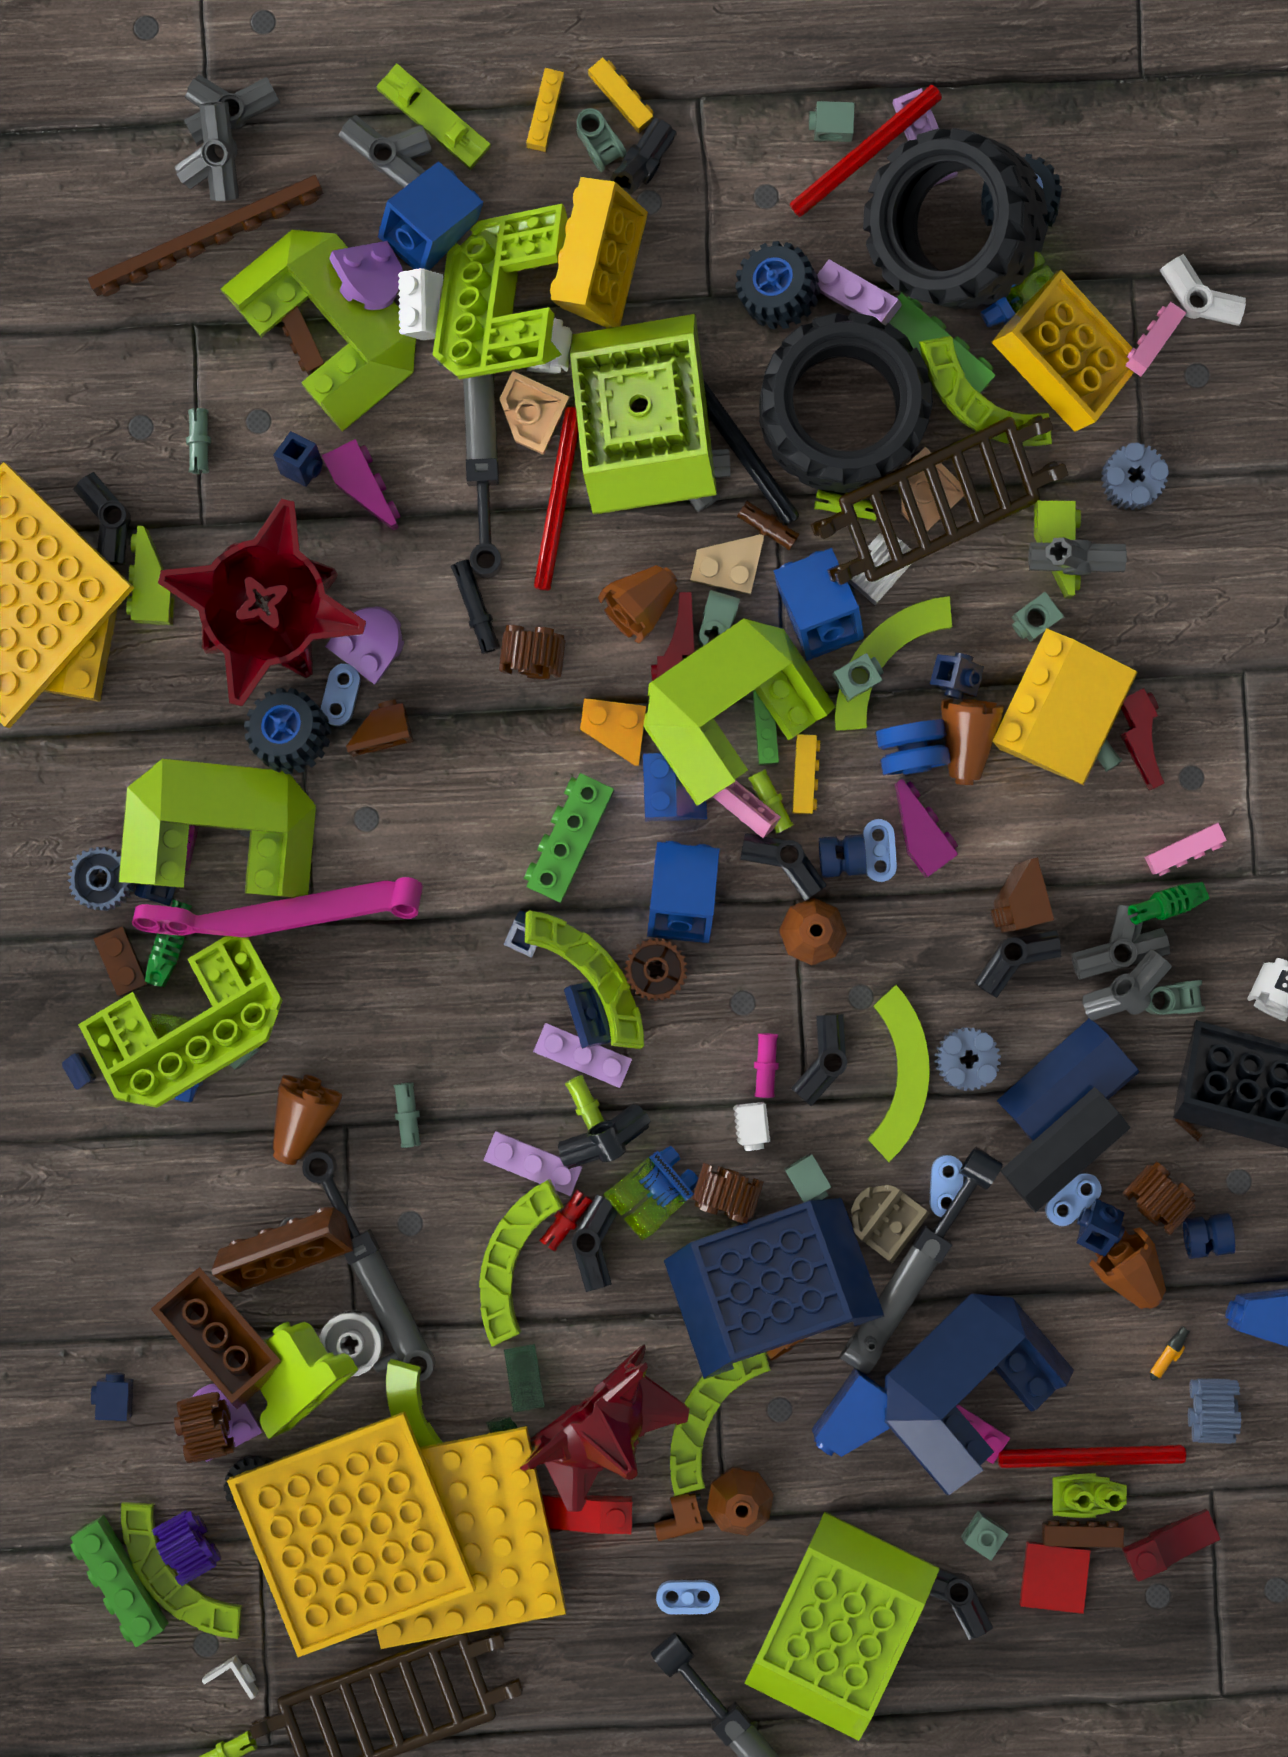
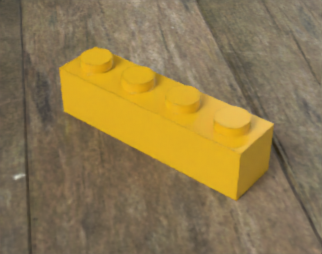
[588,58,654,134]
[526,68,564,152]
[792,734,820,815]

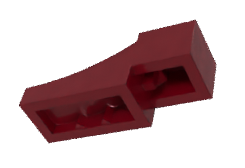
[651,592,694,681]
[1120,688,1165,791]
[1122,1509,1221,1582]

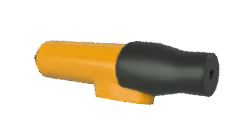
[1150,1326,1190,1381]

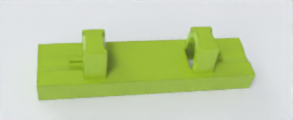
[376,63,491,170]

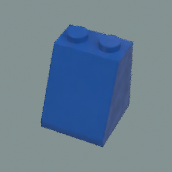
[378,161,483,271]
[773,548,864,661]
[643,753,707,822]
[647,841,720,943]
[1225,1288,1288,1347]
[812,1368,890,1457]

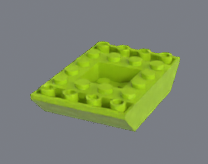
[570,314,717,515]

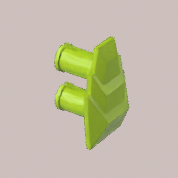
[1052,1473,1127,1518]

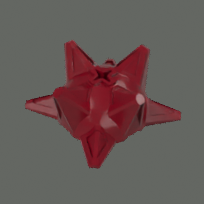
[158,498,366,706]
[520,1344,690,1512]

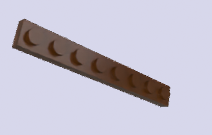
[87,175,324,296]

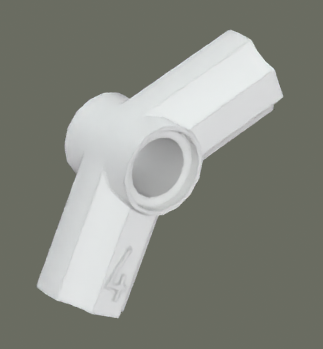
[1160,254,1246,326]

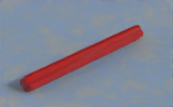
[790,85,942,217]
[534,407,579,591]
[998,1445,1187,1468]

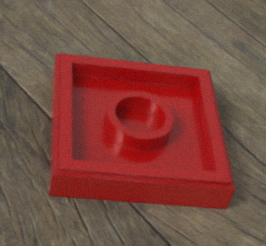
[1020,1541,1091,1614]

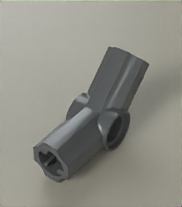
[1082,949,1172,1020]

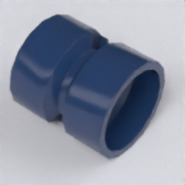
[818,834,867,878]
[1183,1213,1236,1259]

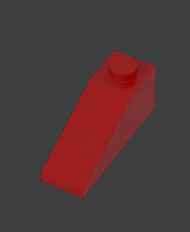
[542,1495,632,1534]

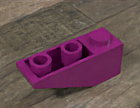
[322,439,401,530]
[894,779,958,878]

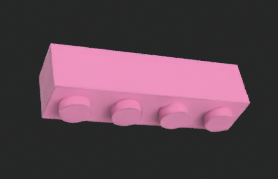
[1125,302,1186,377]
[712,780,781,838]
[1145,823,1227,876]

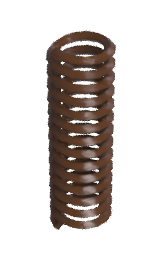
[1174,1119,1202,1141]

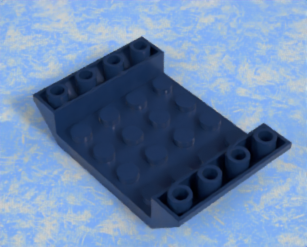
[664,1198,884,1379]

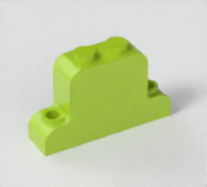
[260,1322,358,1439]

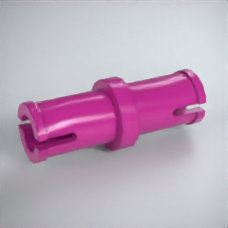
[754,1033,779,1098]

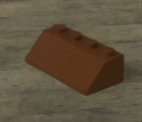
[991,857,1054,933]
[211,1207,354,1292]
[151,1267,281,1409]

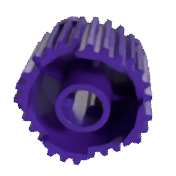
[152,1510,222,1586]

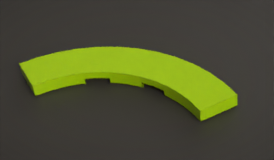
[919,336,1052,446]
[835,596,952,731]
[525,910,644,1049]
[867,985,929,1162]
[479,1179,564,1347]
[670,1352,771,1496]
[386,1359,443,1447]
[121,1502,242,1639]

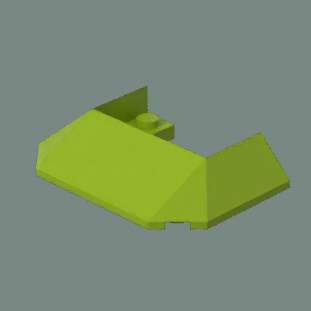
[433,204,568,379]
[220,230,416,432]
[643,619,835,806]
[119,759,316,898]
[78,936,283,1108]

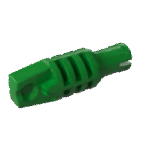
[1128,882,1209,925]
[145,900,192,988]

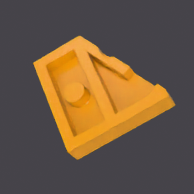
[580,698,646,767]

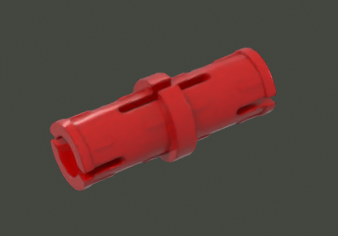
[539,1189,593,1252]

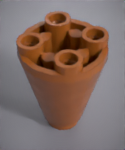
[273,1075,342,1165]

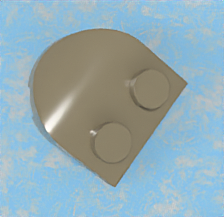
[851,1185,930,1263]

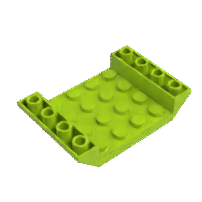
[744,1511,940,1741]

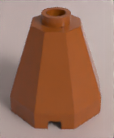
[598,565,678,644]
[779,898,847,965]
[1089,1227,1166,1309]
[707,1467,773,1536]

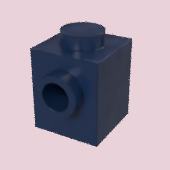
[273,431,323,487]
[91,1373,134,1421]

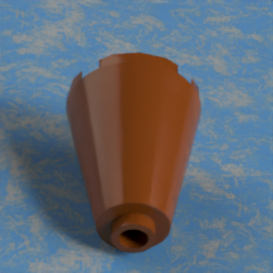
[941,698,1004,785]

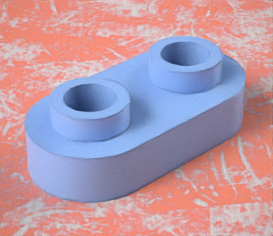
[321,664,361,726]
[862,819,897,882]
[929,1155,964,1218]
[1045,1173,1101,1226]
[656,1580,720,1614]

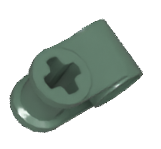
[576,108,627,172]
[698,590,740,647]
[1145,980,1205,1015]

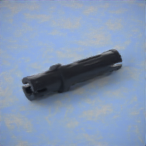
[451,559,501,654]

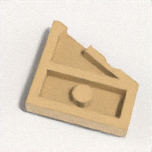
[690,534,764,595]

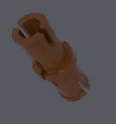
[737,500,800,551]

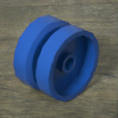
[875,719,951,775]

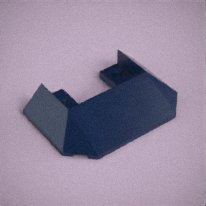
[884,1294,1074,1496]

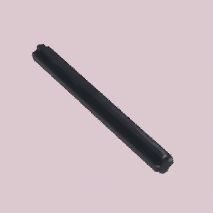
[703,379,799,525]

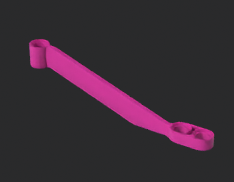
[132,877,423,937]

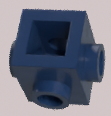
[930,653,984,700]
[1076,1198,1125,1257]

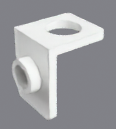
[202,1655,259,1700]

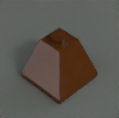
[346,699,414,757]

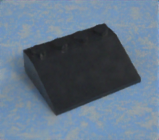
[1173,1020,1288,1149]

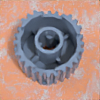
[1101,442,1169,510]
[68,847,136,911]
[934,1027,1001,1091]
[1188,1378,1241,1444]

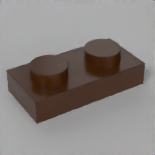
[94,926,148,997]

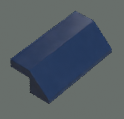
[996,1018,1140,1142]

